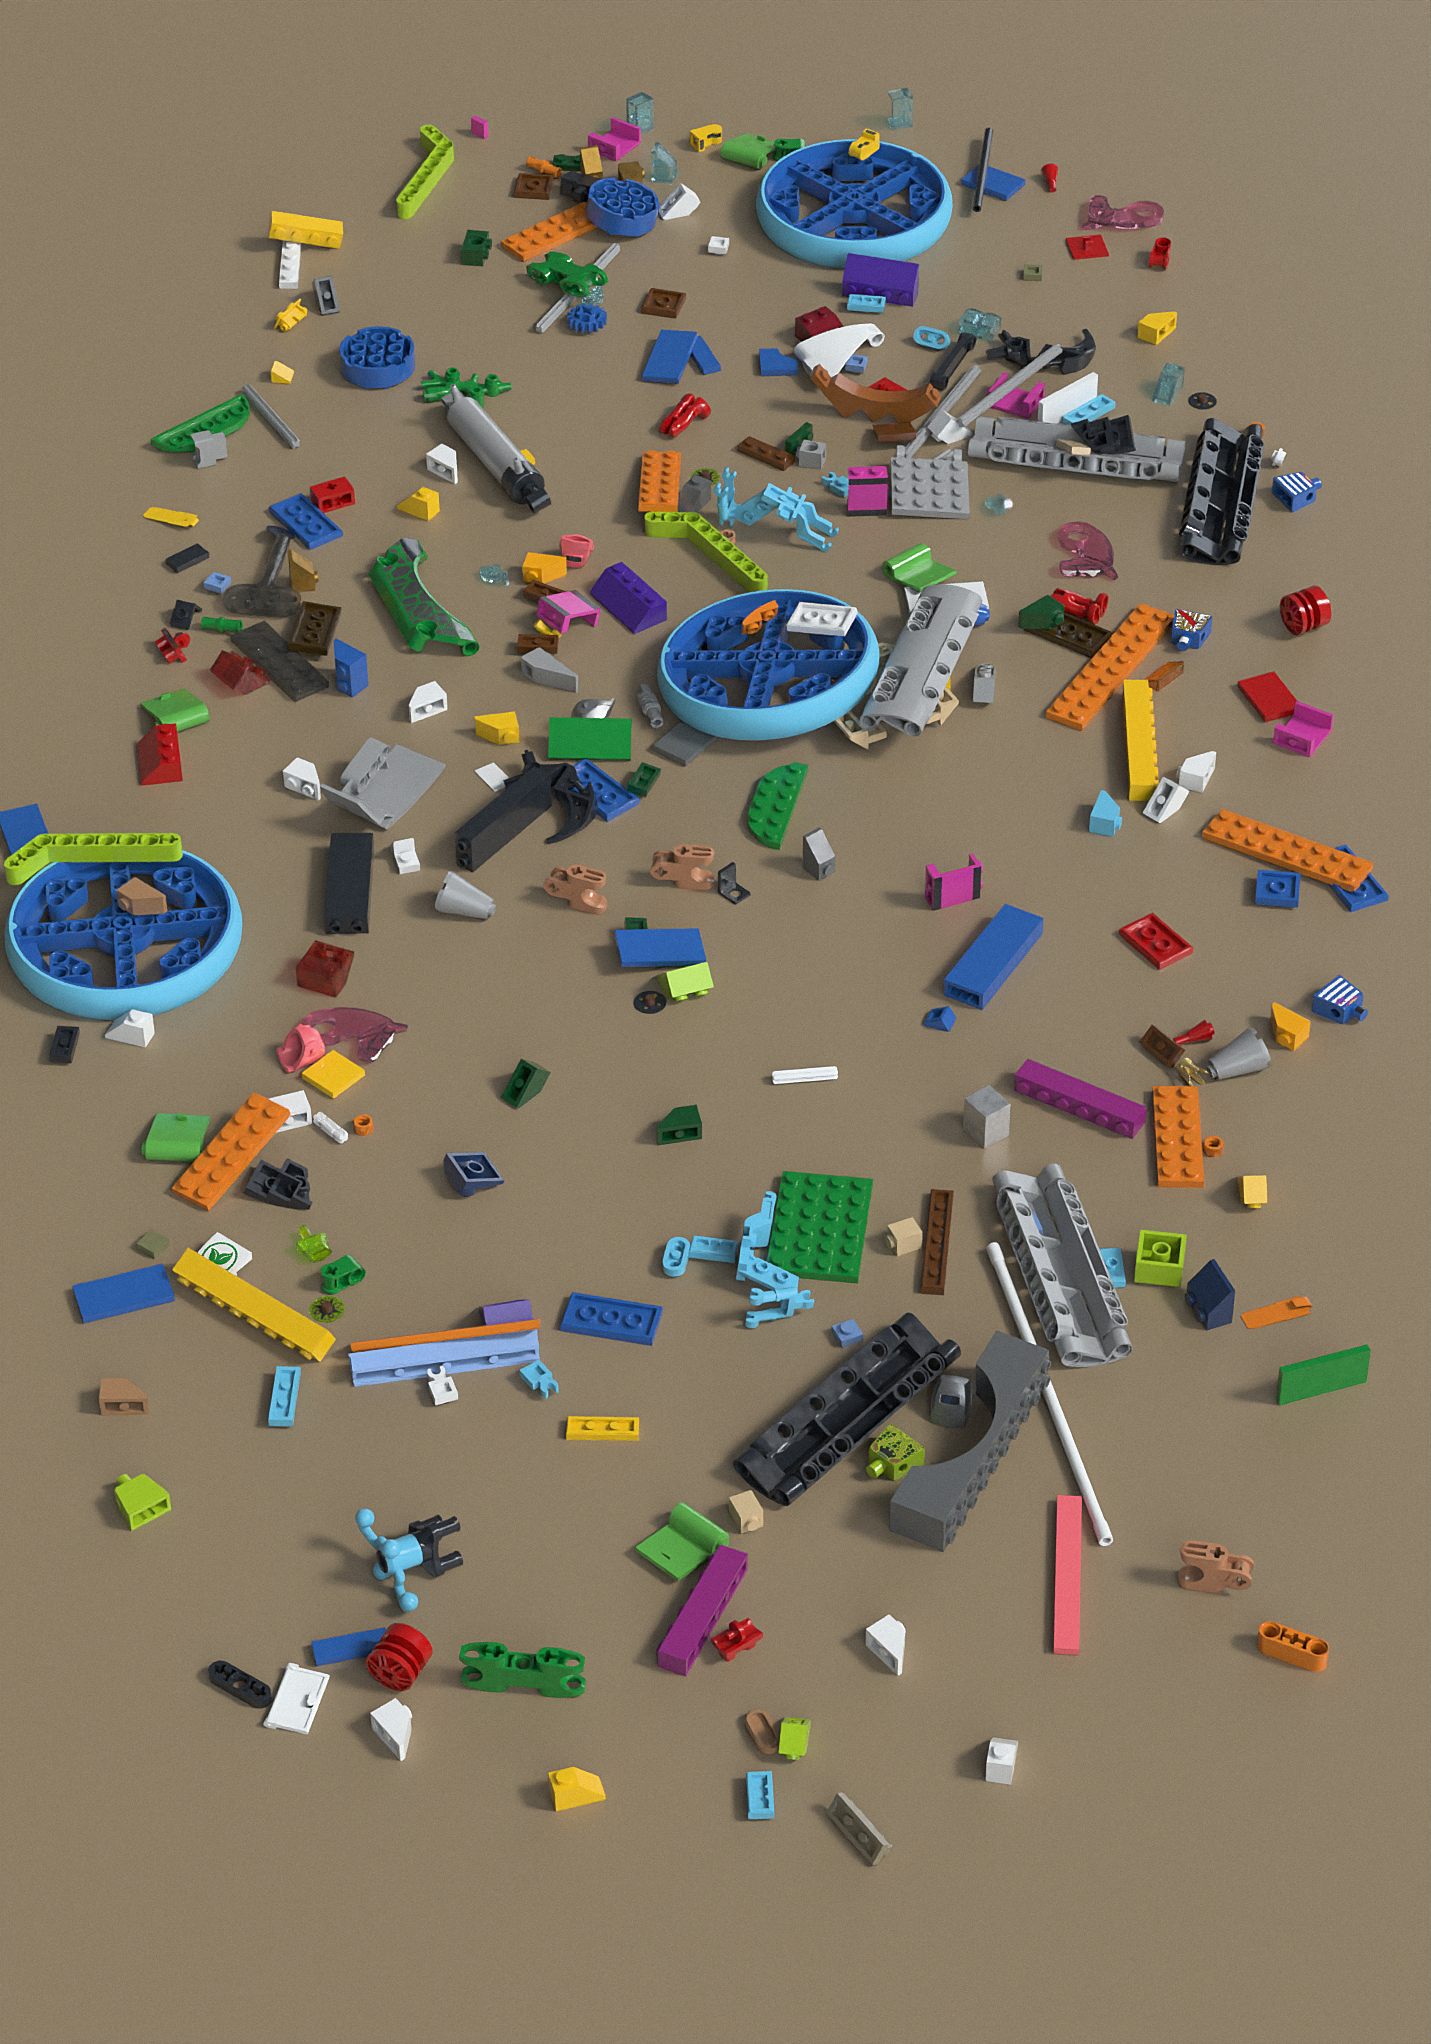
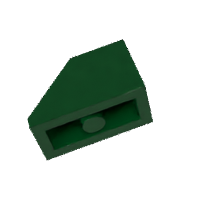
[1018,595,1065,630]
[501,1058,551,1108]
[657,1104,702,1146]

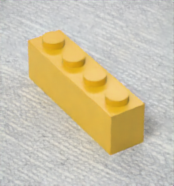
[268,211,343,249]

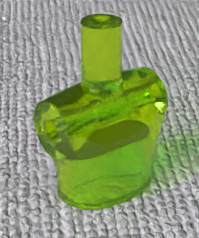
[296,1225,332,1263]

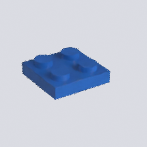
[1255,870,1301,908]

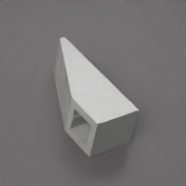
[521,647,579,693]
[973,663,996,703]

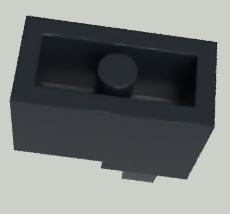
[560,171,601,203]

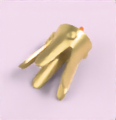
[1176,1058,1208,1086]

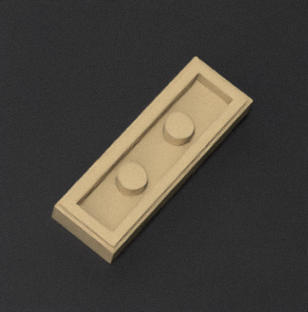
[1056,439,1091,456]

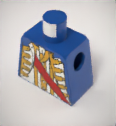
[1171,609,1213,651]

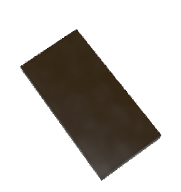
[288,601,342,656]
[1024,612,1113,658]

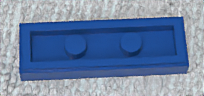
[691,335,721,375]
[311,1627,386,1666]

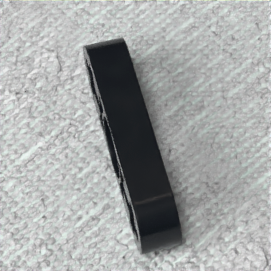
[208,1660,272,1709]

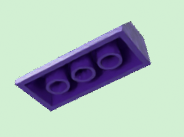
[842,253,919,307]
[590,562,667,634]

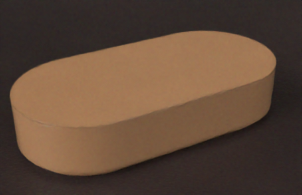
[745,1709,780,1754]

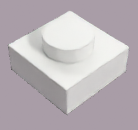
[708,236,729,254]

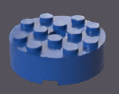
[586,178,660,237]
[340,326,415,389]

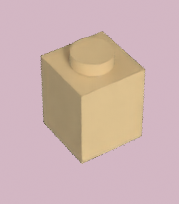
[885,1217,923,1256]
[729,1490,763,1534]

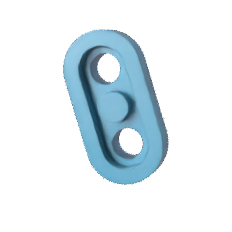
[913,326,950,350]
[663,1237,690,1277]

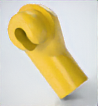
[533,619,562,638]

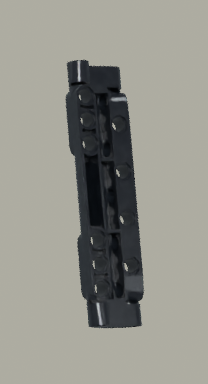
[1179,418,1264,565]
[733,1312,961,1506]

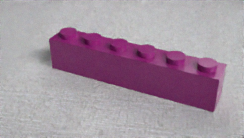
[1014,1059,1147,1139]
[656,1545,748,1676]

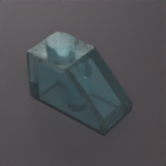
[651,142,679,184]
[1152,363,1185,406]

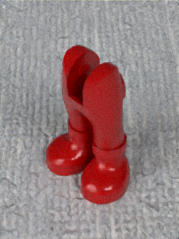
[658,393,711,438]
[1051,588,1109,624]

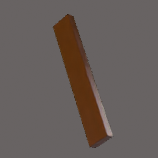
[921,1189,954,1295]

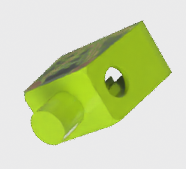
[866,1424,925,1480]

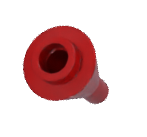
[1041,163,1059,193]
[1173,1020,1215,1045]

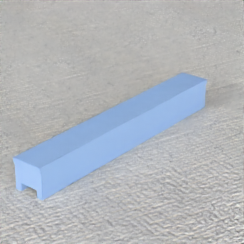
[349,1329,540,1387]

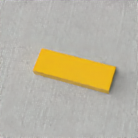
[566,1416,639,1441]

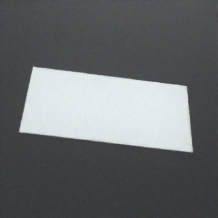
[475,762,509,792]

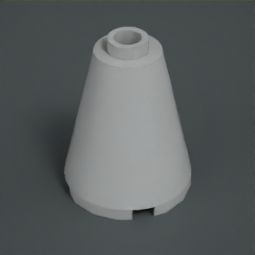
[435,871,497,919]
[1206,1027,1271,1080]

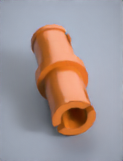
[526,156,562,179]

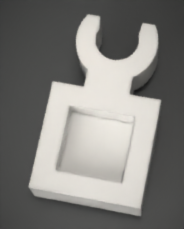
[427,1366,458,1405]

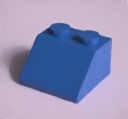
[334,638,369,697]

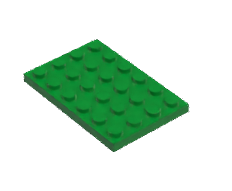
[767,1171,873,1284]

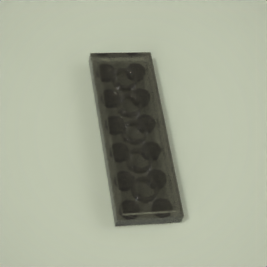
[230,620,329,702]

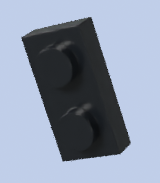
[49,1026,80,1064]

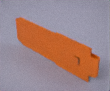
[1241,1296,1312,1329]

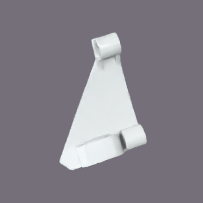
[794,324,885,377]

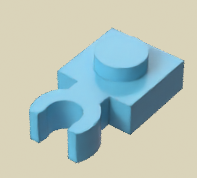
[822,472,848,498]
[519,1360,559,1398]

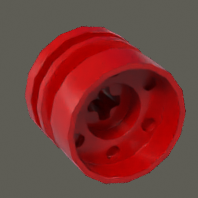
[1279,585,1332,636]
[366,1623,433,1691]

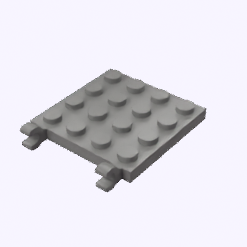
[890,445,970,519]

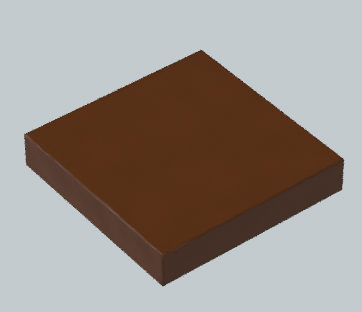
[514,173,554,200]
[641,288,686,319]
[873,422,916,443]

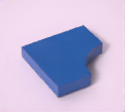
[759,348,798,376]

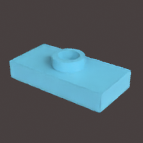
[847,294,886,313]
[689,1235,739,1263]
[1099,1248,1126,1288]
[746,1771,774,1819]

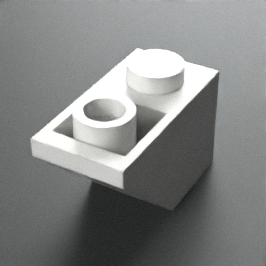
[283,757,321,801]

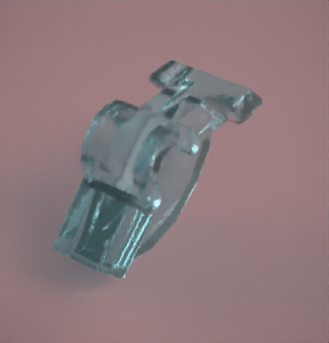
[582,286,604,306]
[985,494,1013,515]
[479,564,509,586]

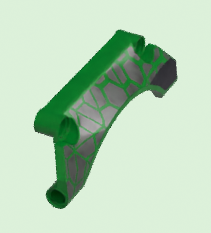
[368,538,480,656]

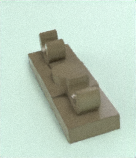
[826,1792,893,1865]

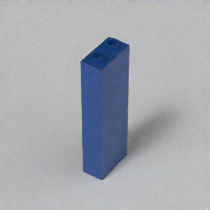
[944,904,1044,1010]

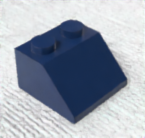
[1185,1259,1235,1330]

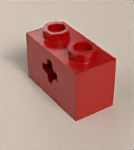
[309,476,355,513]

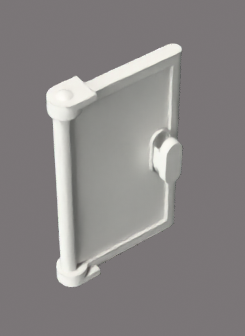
[264,1663,330,1734]

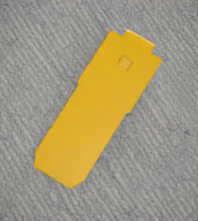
[142,507,199,527]

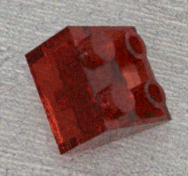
[210,650,271,695]
[296,940,354,998]

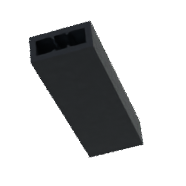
[455,767,552,872]
[325,833,374,934]

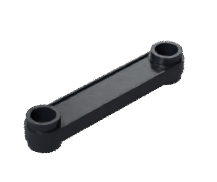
[930,332,977,390]

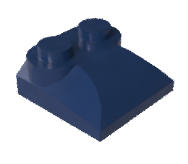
[443,1152,505,1196]

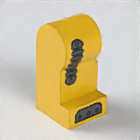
[690,124,722,152]
[849,128,880,160]

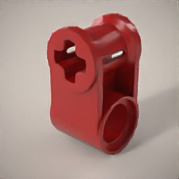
[1149,237,1171,269]

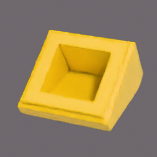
[271,361,294,384]

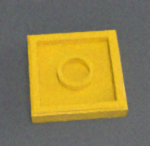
[302,1050,365,1099]

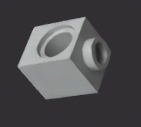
[796,440,826,470]

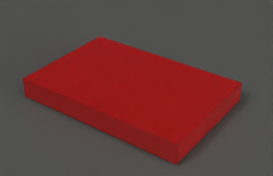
[1237,671,1297,722]
[1119,913,1194,970]

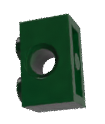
[461,230,492,267]

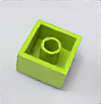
[1134,1229,1187,1287]

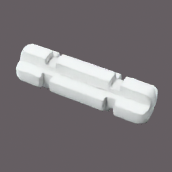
[313,1112,348,1144]

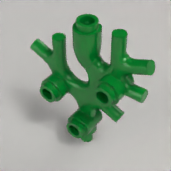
[421,367,512,408]

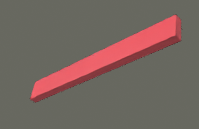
[1053,1495,1082,1655]

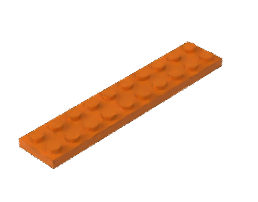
[1046,603,1174,731]

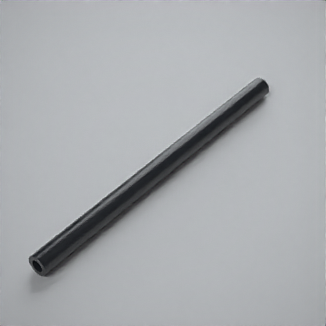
[972,128,993,212]

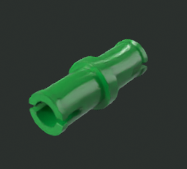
[201,616,243,633]

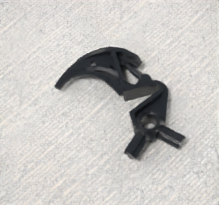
[986,329,1096,374]
[503,750,598,844]

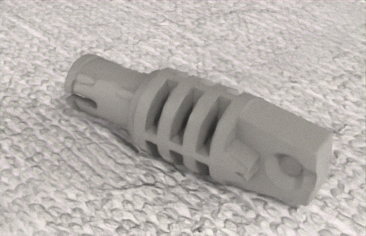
[637,684,663,728]

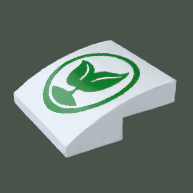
[198,1232,252,1276]

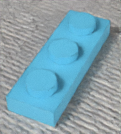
[1062,394,1116,425]
[268,1366,301,1427]

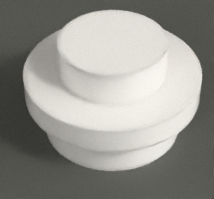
[1270,448,1286,467]

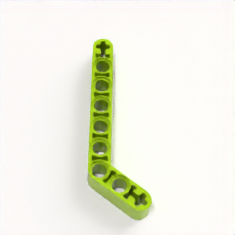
[396,125,454,219]
[644,511,768,593]
[4,833,183,885]

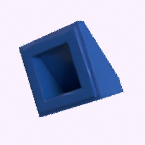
[924,1006,956,1032]

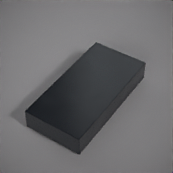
[166,543,209,573]

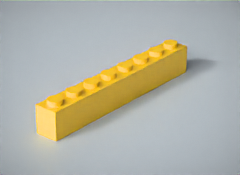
[1122,680,1159,801]
[172,1248,336,1362]

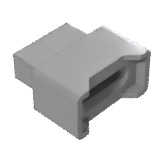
[190,430,228,469]

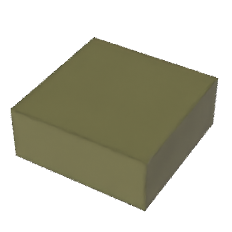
[1023,264,1042,281]
[136,1230,169,1259]

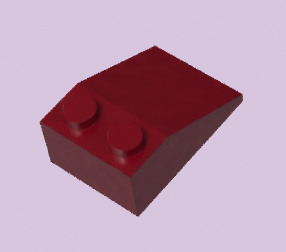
[795,306,857,351]

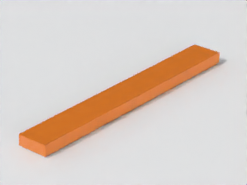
[351,1318,541,1352]

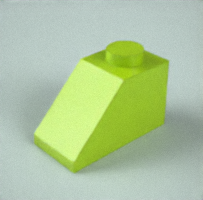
[779,1717,811,1760]

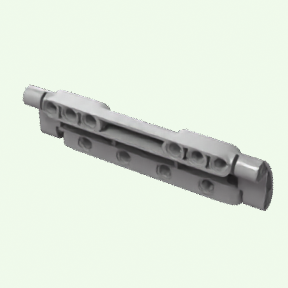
[968,416,1186,482]
[859,584,982,737]
[993,1164,1133,1367]

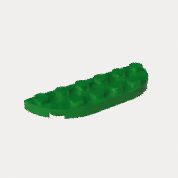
[151,394,250,452]
[748,762,808,850]

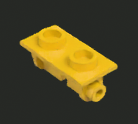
[274,299,308,331]

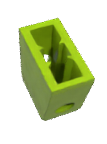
[114,1474,171,1531]

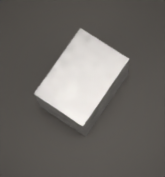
[963,1085,1011,1149]

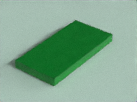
[548,717,632,760]
[1276,1344,1371,1406]

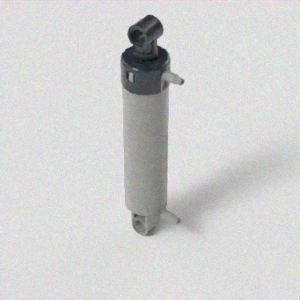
[441,384,551,514]

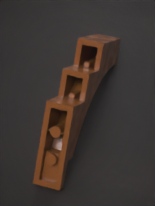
[810,364,941,423]

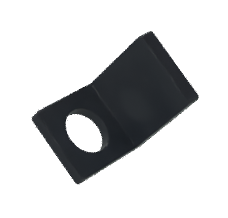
[170,600,202,630]
[718,862,751,905]

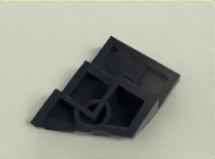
[1071,415,1136,454]
[243,1158,312,1210]

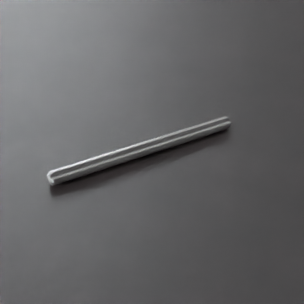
[535,243,620,333]
[956,344,1062,428]
[904,365,981,458]

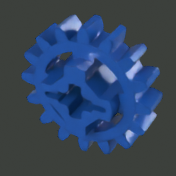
[567,303,607,333]

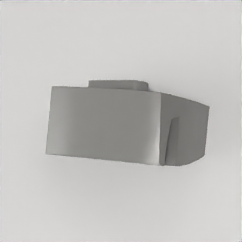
[320,737,446,829]

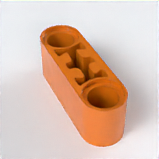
[1257,1621,1329,1672]

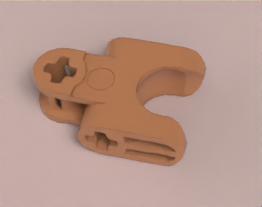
[650,844,715,890]
[543,864,607,915]
[1177,1540,1254,1593]

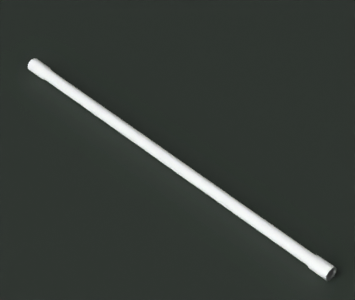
[986,1243,1113,1546]

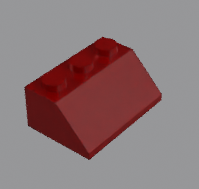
[137,723,183,786]

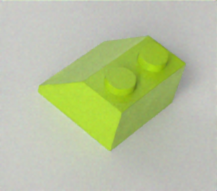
[656,962,714,1002]

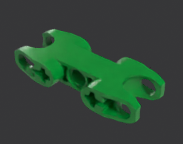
[526,251,608,298]
[459,1642,586,1698]

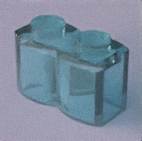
[959,308,1002,341]

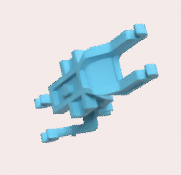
[714,467,839,552]
[736,1191,814,1328]

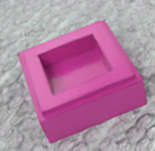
[471,116,488,139]

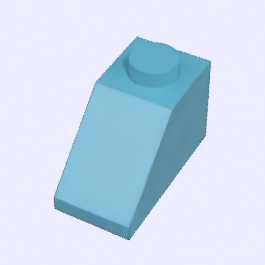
[1089,790,1122,837]

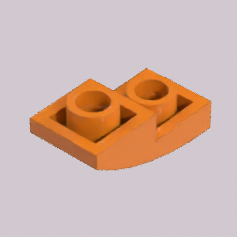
[741,600,778,635]

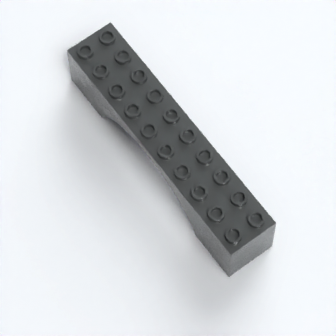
[890,1330,1051,1552]

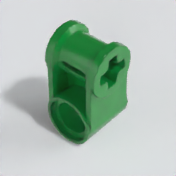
[773,138,806,161]
[321,1255,366,1295]

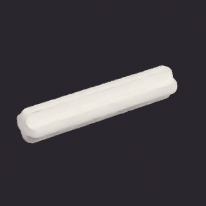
[772,1066,838,1084]

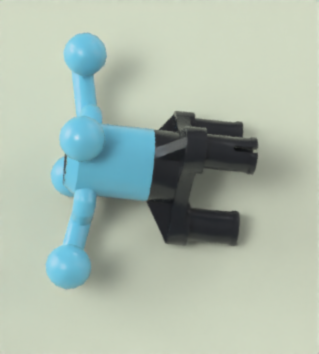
[355,1508,463,1612]

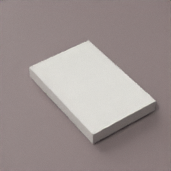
[786,602,857,636]

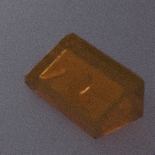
[1144,661,1184,691]

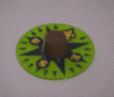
[691,468,720,485]
[310,1296,345,1323]

